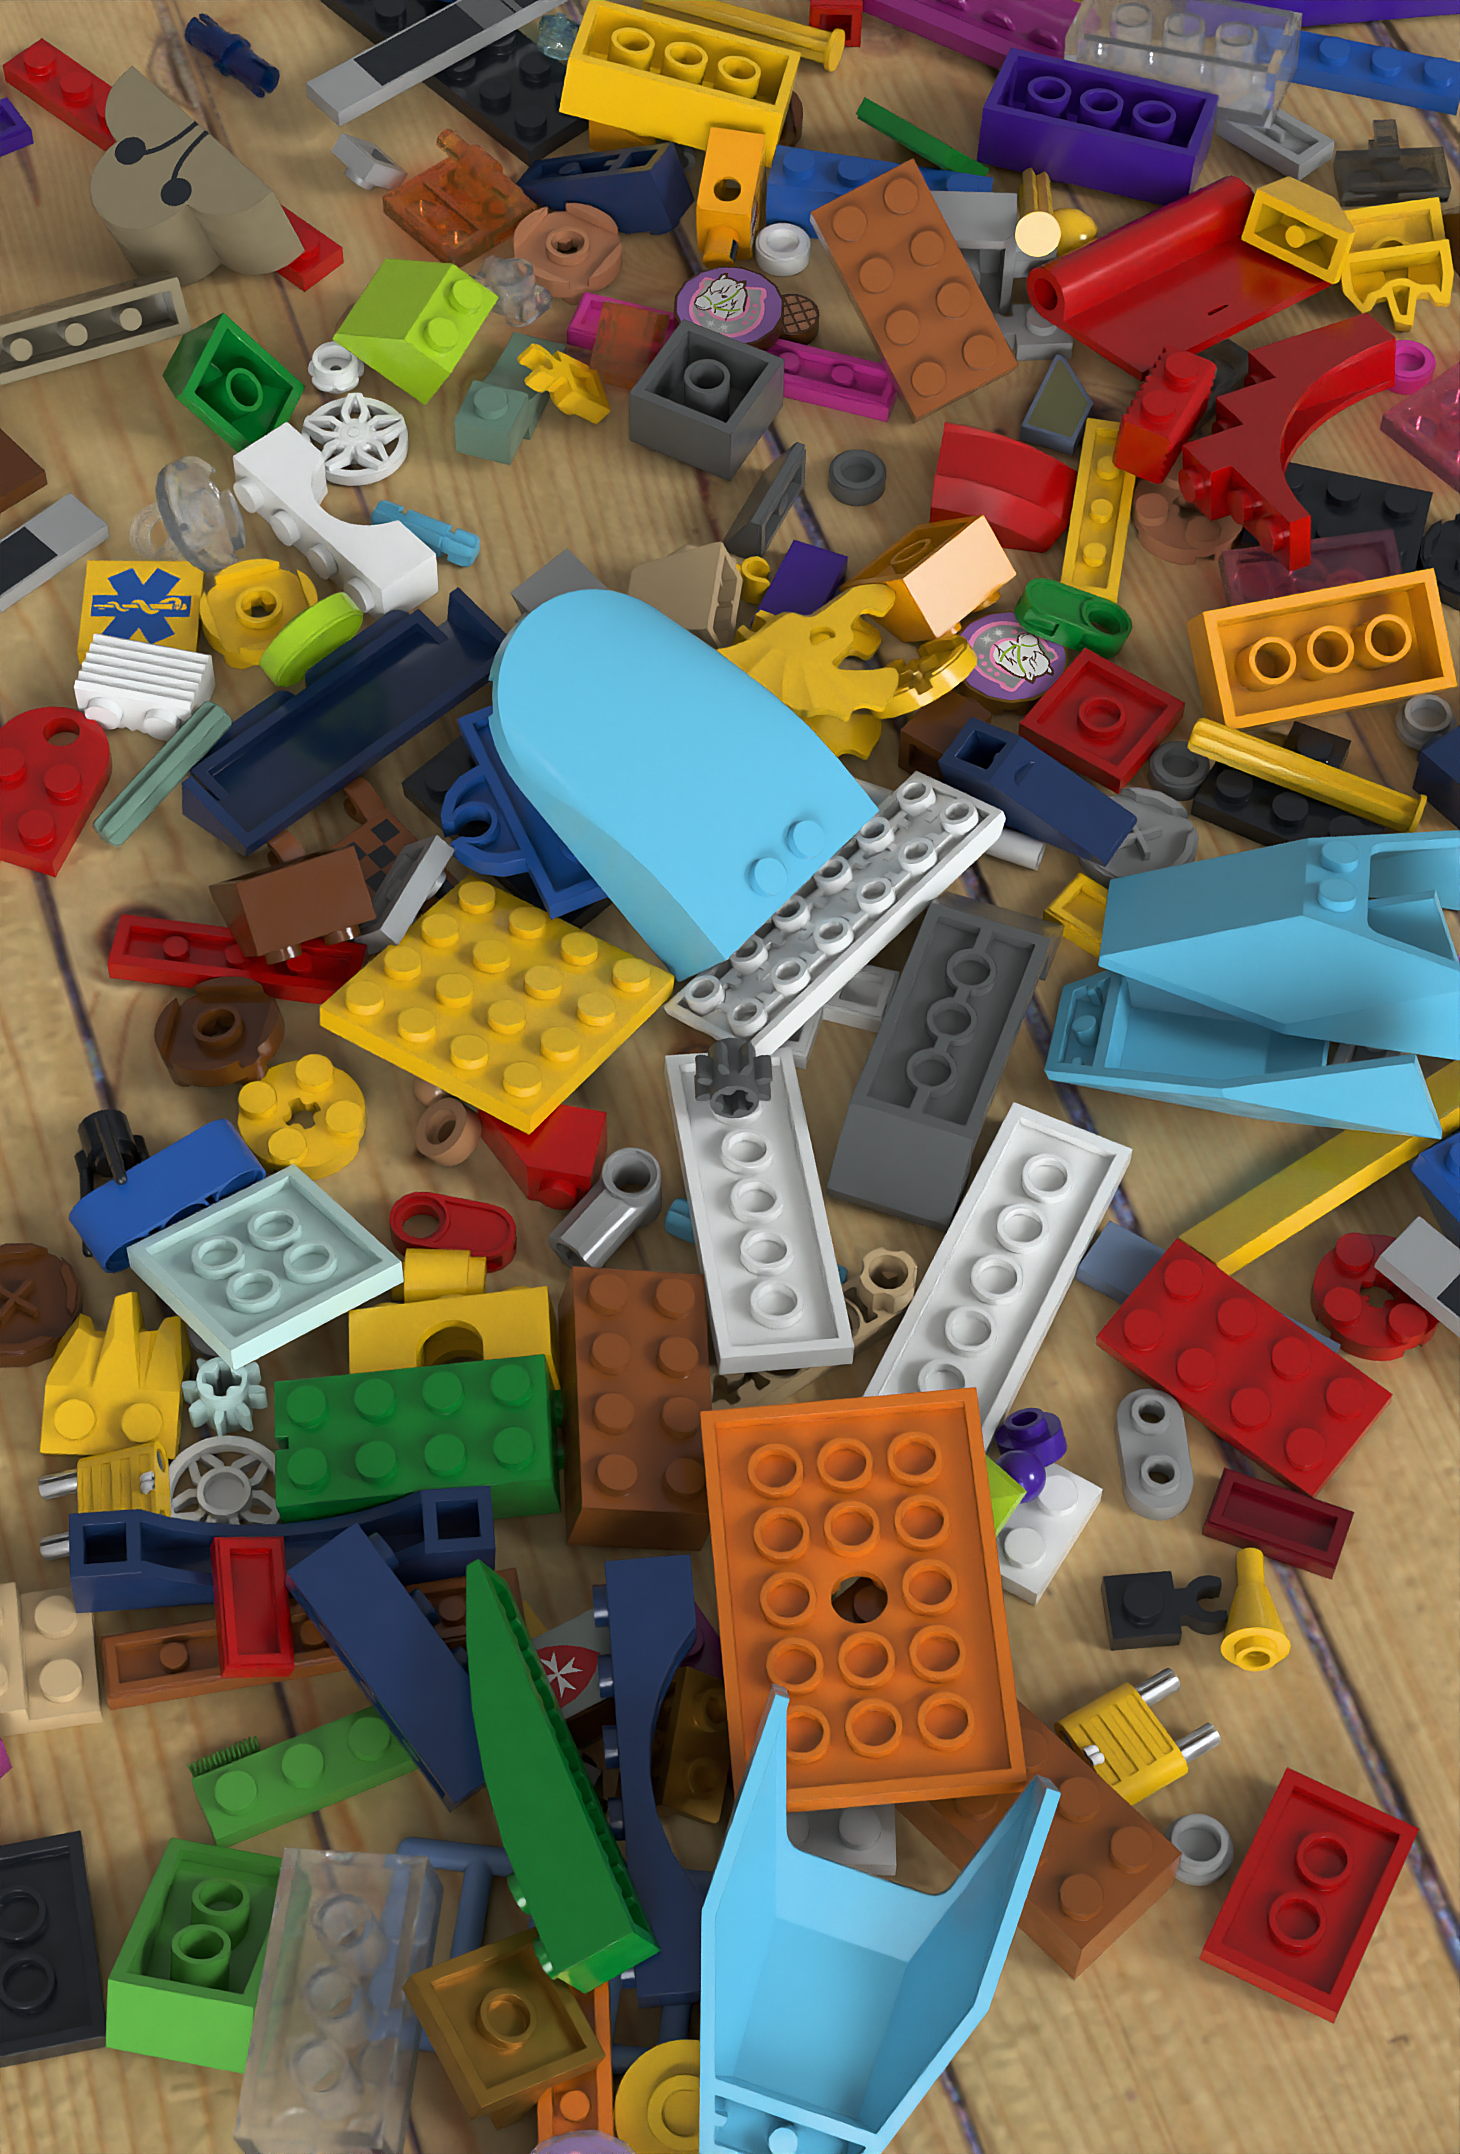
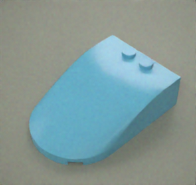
[488,589,879,982]

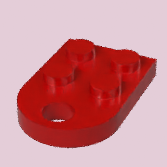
[0,706,112,877]

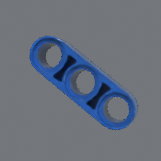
[69,1119,266,1273]

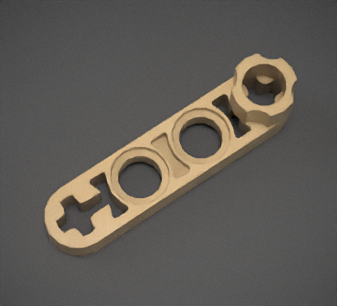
[709,1247,917,1410]

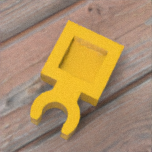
[517,343,611,425]

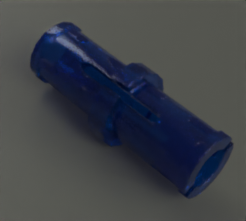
[184,13,280,98]

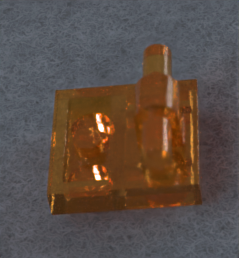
[382,129,537,268]

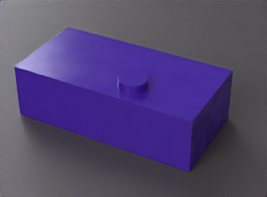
[976,47,1219,206]

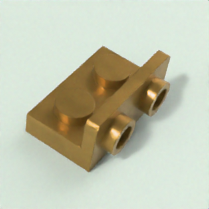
[615,1666,731,1825]

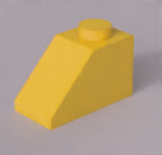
[1241,176,1356,285]

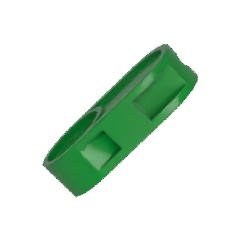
[1014,578,1133,659]

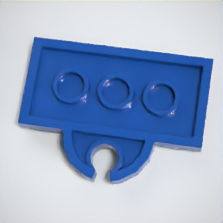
[441,705,608,920]

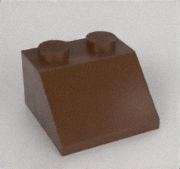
[208,846,377,965]

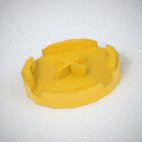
[869,635,978,719]

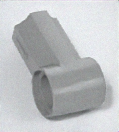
[548,1147,662,1269]

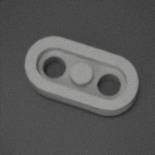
[1114,1388,1194,1521]

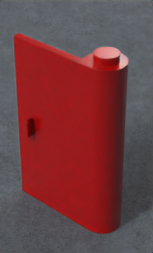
[1026,175,1332,382]

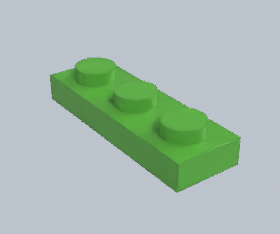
[191,1706,417,1848]

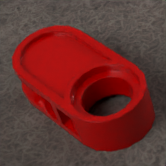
[389,1192,517,1273]

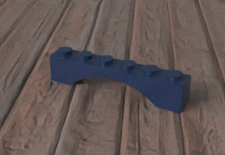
[69,1486,496,1613]
[592,1554,705,2009]

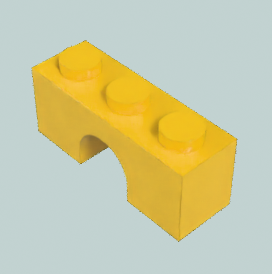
[349,1286,561,1390]

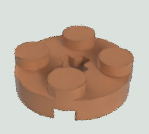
[513,203,622,305]
[1130,456,1245,565]

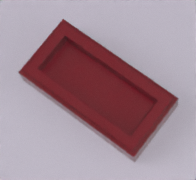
[1202,1467,1354,1580]

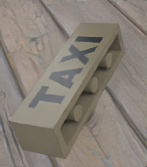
[0,271,192,385]

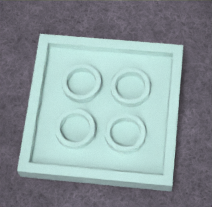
[126,1164,404,1371]

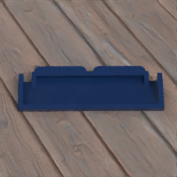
[182,587,507,857]

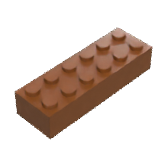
[831,1576,1182,1980]

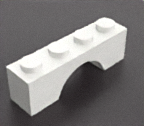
[233,422,439,620]

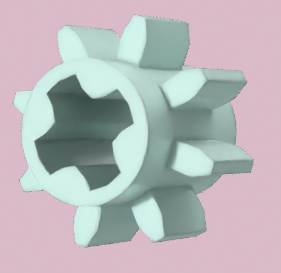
[181,1357,268,1436]

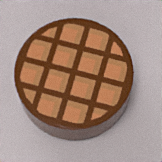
[779,294,820,345]

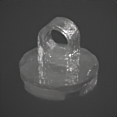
[129,456,246,573]

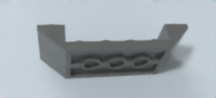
[826,891,1064,1233]

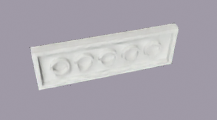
[664,1047,854,1375]
[863,1102,1132,1455]

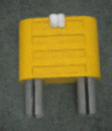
[38,1440,171,1561]
[1054,1668,1221,1806]

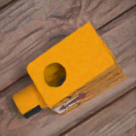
[696,127,766,269]

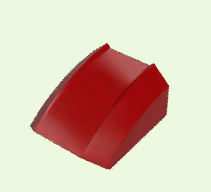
[929,421,1078,553]

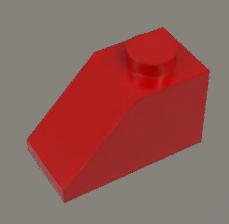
[478,1104,607,1210]

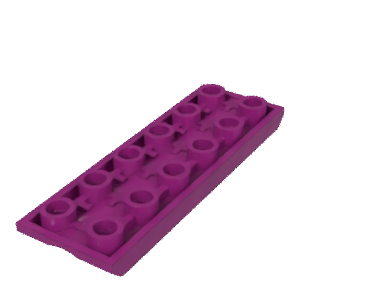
[863,0,1093,70]

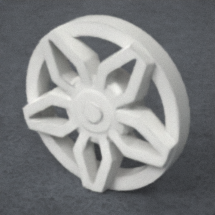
[301,393,409,486]
[169,1435,283,1525]

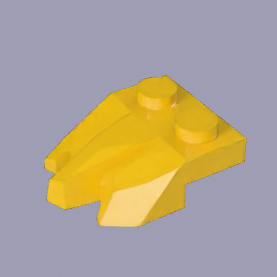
[1339,197,1454,332]
[40,1292,191,1462]

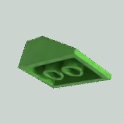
[106,1837,310,2075]

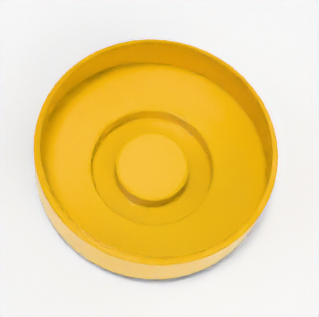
[614,2039,700,2154]

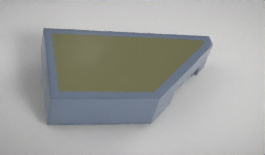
[1019,354,1093,456]

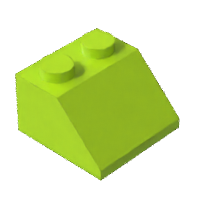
[332,258,499,405]

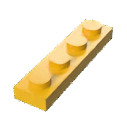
[1060,418,1136,604]

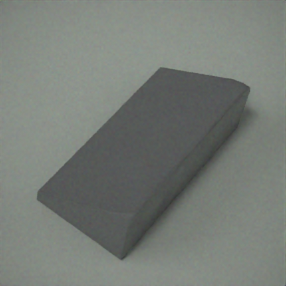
[722,442,806,559]

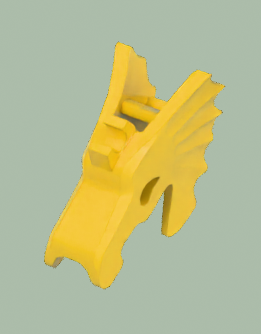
[716,584,899,760]

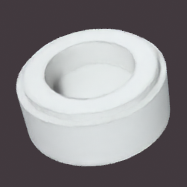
[755,223,810,276]

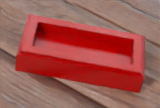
[210,1536,295,1678]

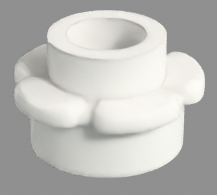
[308,341,364,394]

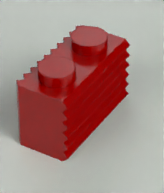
[1112,345,1217,484]

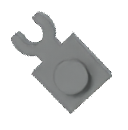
[991,304,1073,361]

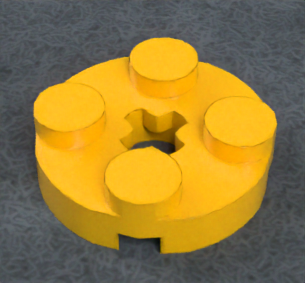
[199,559,318,669]
[237,1054,367,1181]

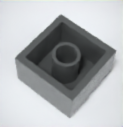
[629,319,785,481]

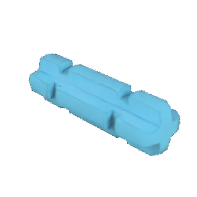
[370,500,480,567]

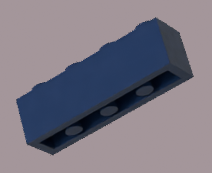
[285,1522,486,1812]

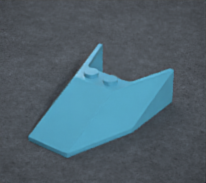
[1098,830,1460,1060]
[1045,890,1460,1139]
[699,1683,1061,2154]

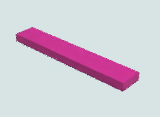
[567,292,898,422]

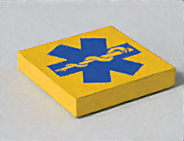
[77,560,206,665]

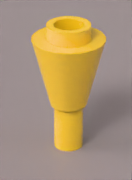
[1221,1548,1291,1671]

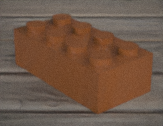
[810,158,1018,424]
[558,1266,712,1551]

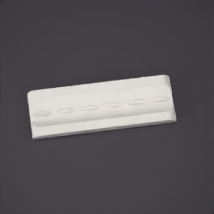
[664,771,1006,1057]

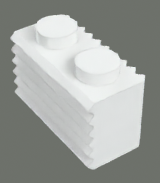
[74,633,216,741]

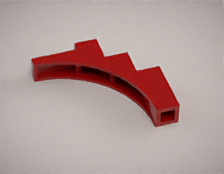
[1178,313,1396,572]

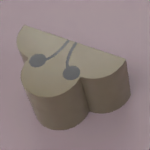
[90,66,305,287]

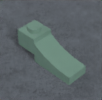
[454,332,567,465]

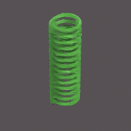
[187,1736,261,1778]

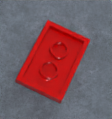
[1199,1767,1419,2024]

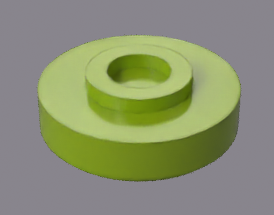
[259,592,363,687]

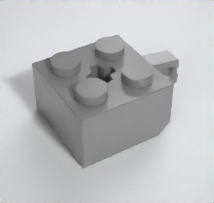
[930,191,1057,316]

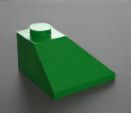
[162,313,305,453]

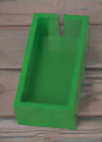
[274,1354,561,1524]

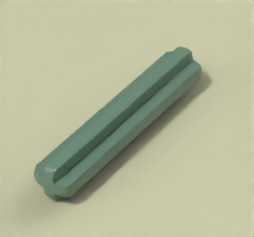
[93,701,232,847]

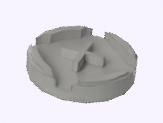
[1078,787,1199,889]

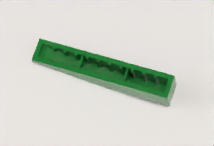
[466,1559,662,1994]

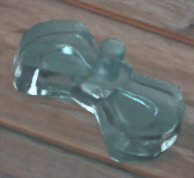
[537,13,580,61]

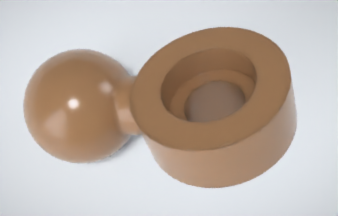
[413,1075,482,1167]

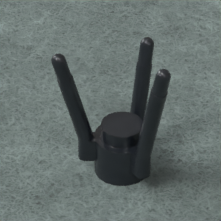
[74,1109,151,1258]

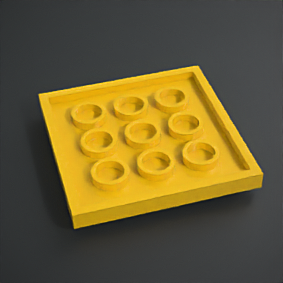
[319,874,675,1135]

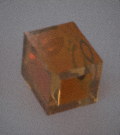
[589,301,670,390]

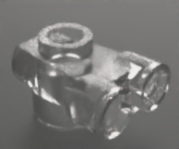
[469,255,552,327]

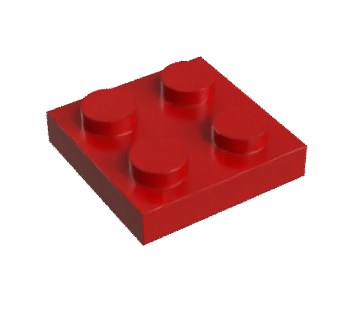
[1018,648,1185,794]

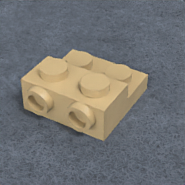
[0,1582,104,1737]

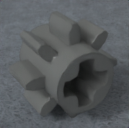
[694,1038,773,1118]

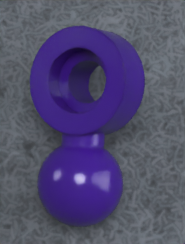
[995,1408,1067,1504]

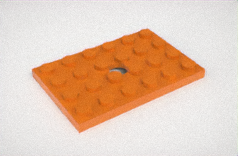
[700,1387,1027,1813]

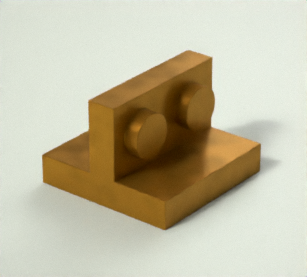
[402,1926,606,2131]

